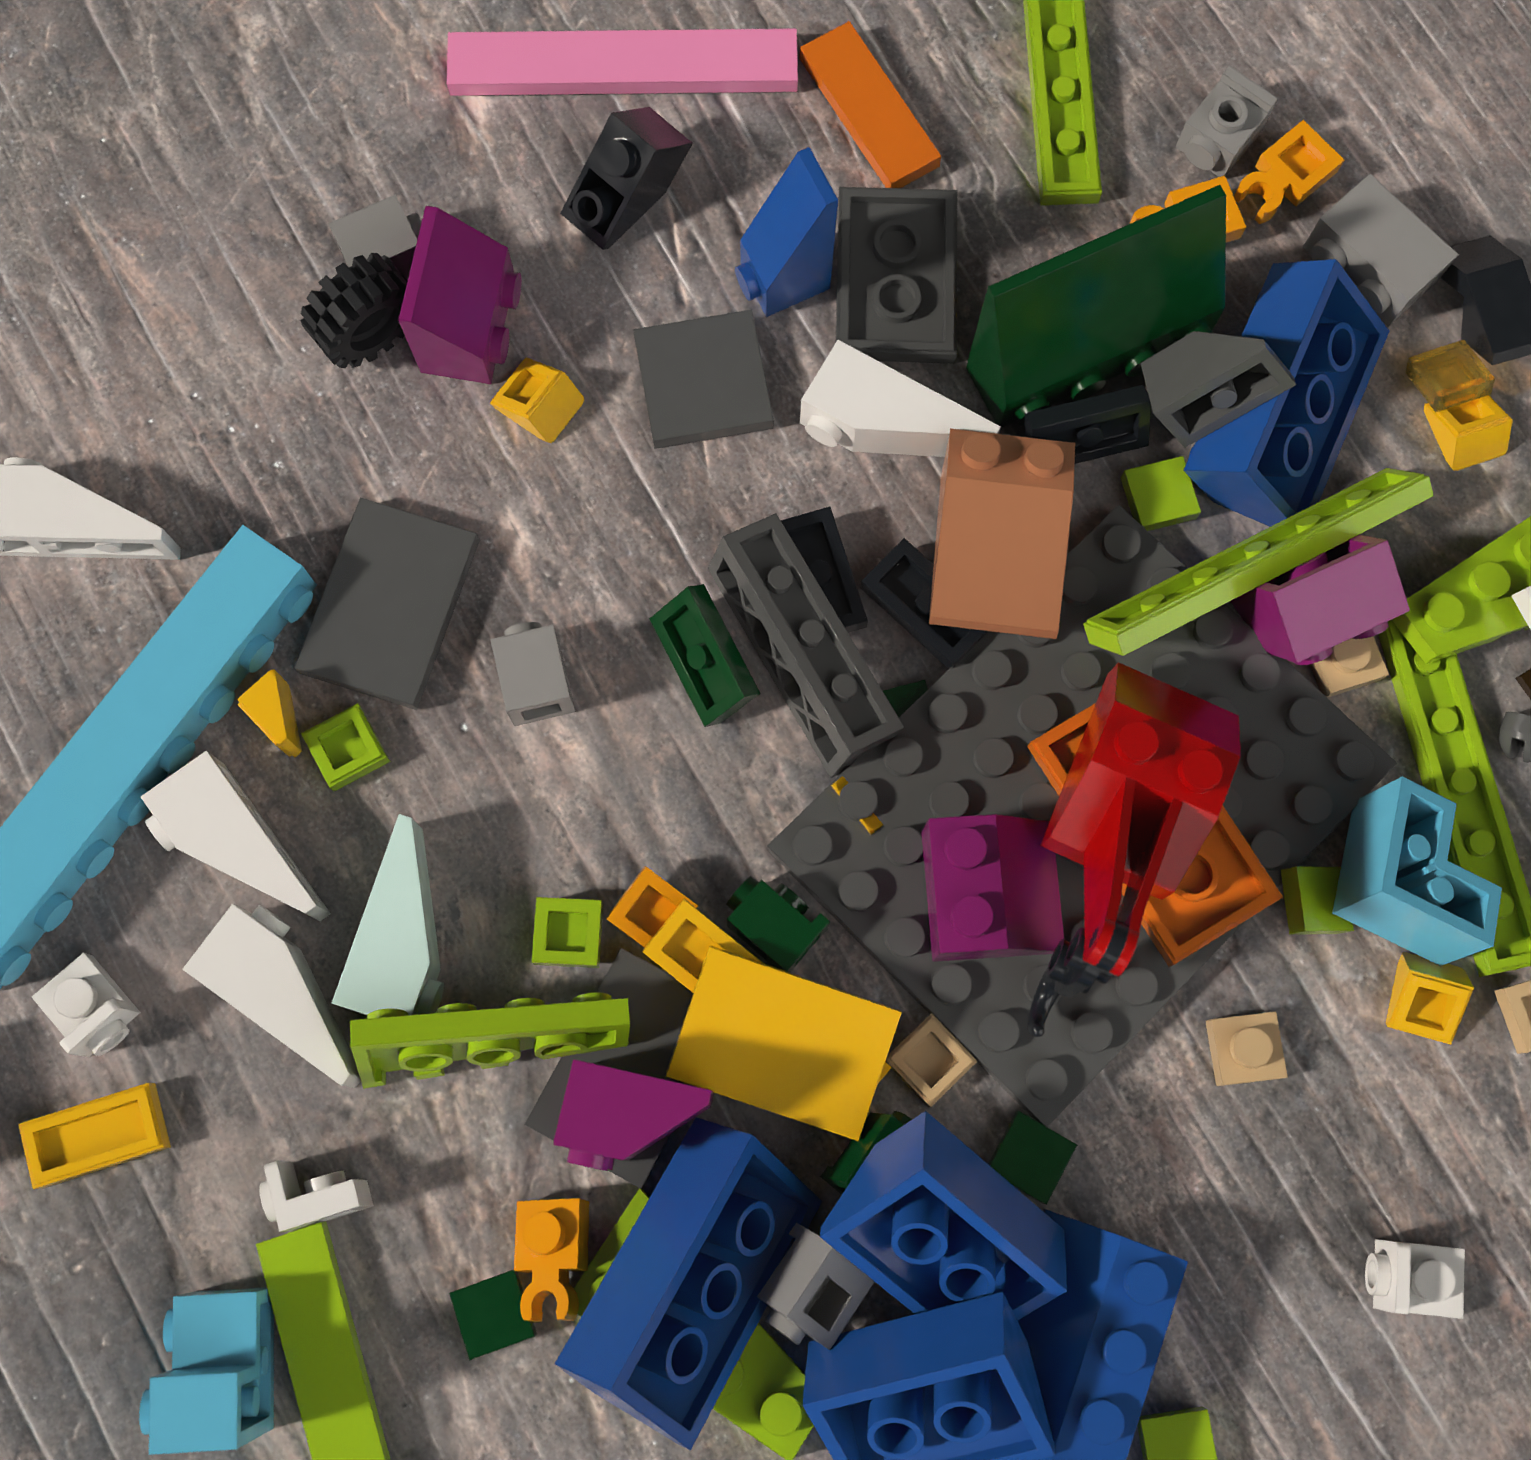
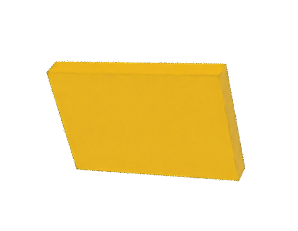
[666,945,902,1141]

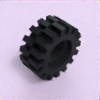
[300,253,408,368]

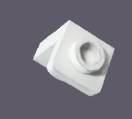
[32,952,141,1057]
[259,1160,373,1232]
[1365,1239,1465,1319]

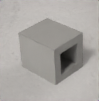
[328,194,422,280]
[490,622,576,726]

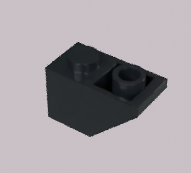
[560,107,693,250]

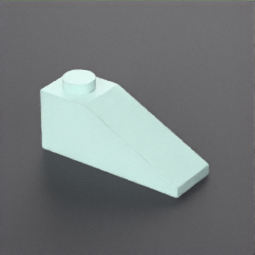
[332,814,444,1015]

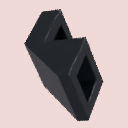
[1441,235,1531,365]

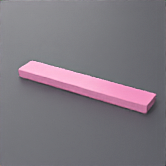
[447,28,798,96]

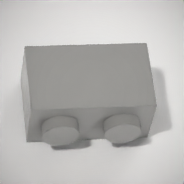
[1303,173,1459,327]

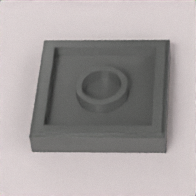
[633,309,774,449]

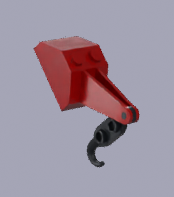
[1027,662,1241,1037]

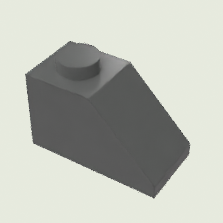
[1141,331,1296,447]

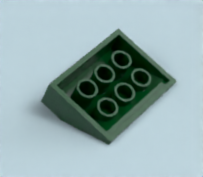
[966,185,1226,428]

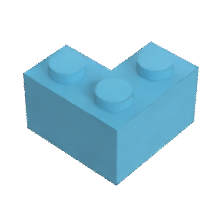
[1332,776,1502,966]
[139,1287,274,1455]

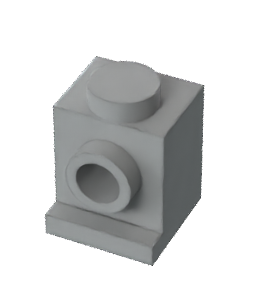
[1175,65,1278,177]
[757,1223,875,1350]

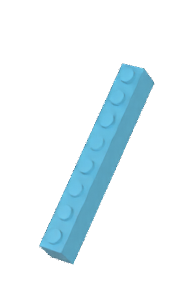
[0,525,317,989]

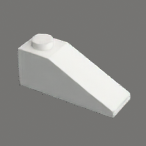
[800,340,1001,457]
[0,457,181,560]
[141,751,331,921]
[182,904,361,1088]

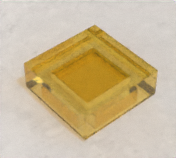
[1405,339,1495,412]

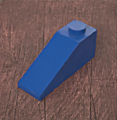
[735,147,838,317]

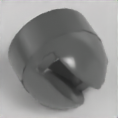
[1499,712,1531,763]

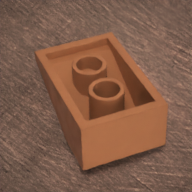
[929,428,1075,639]

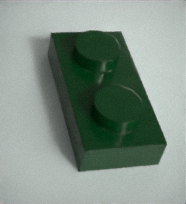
[649,584,761,727]

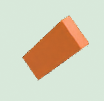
[799,21,942,188]

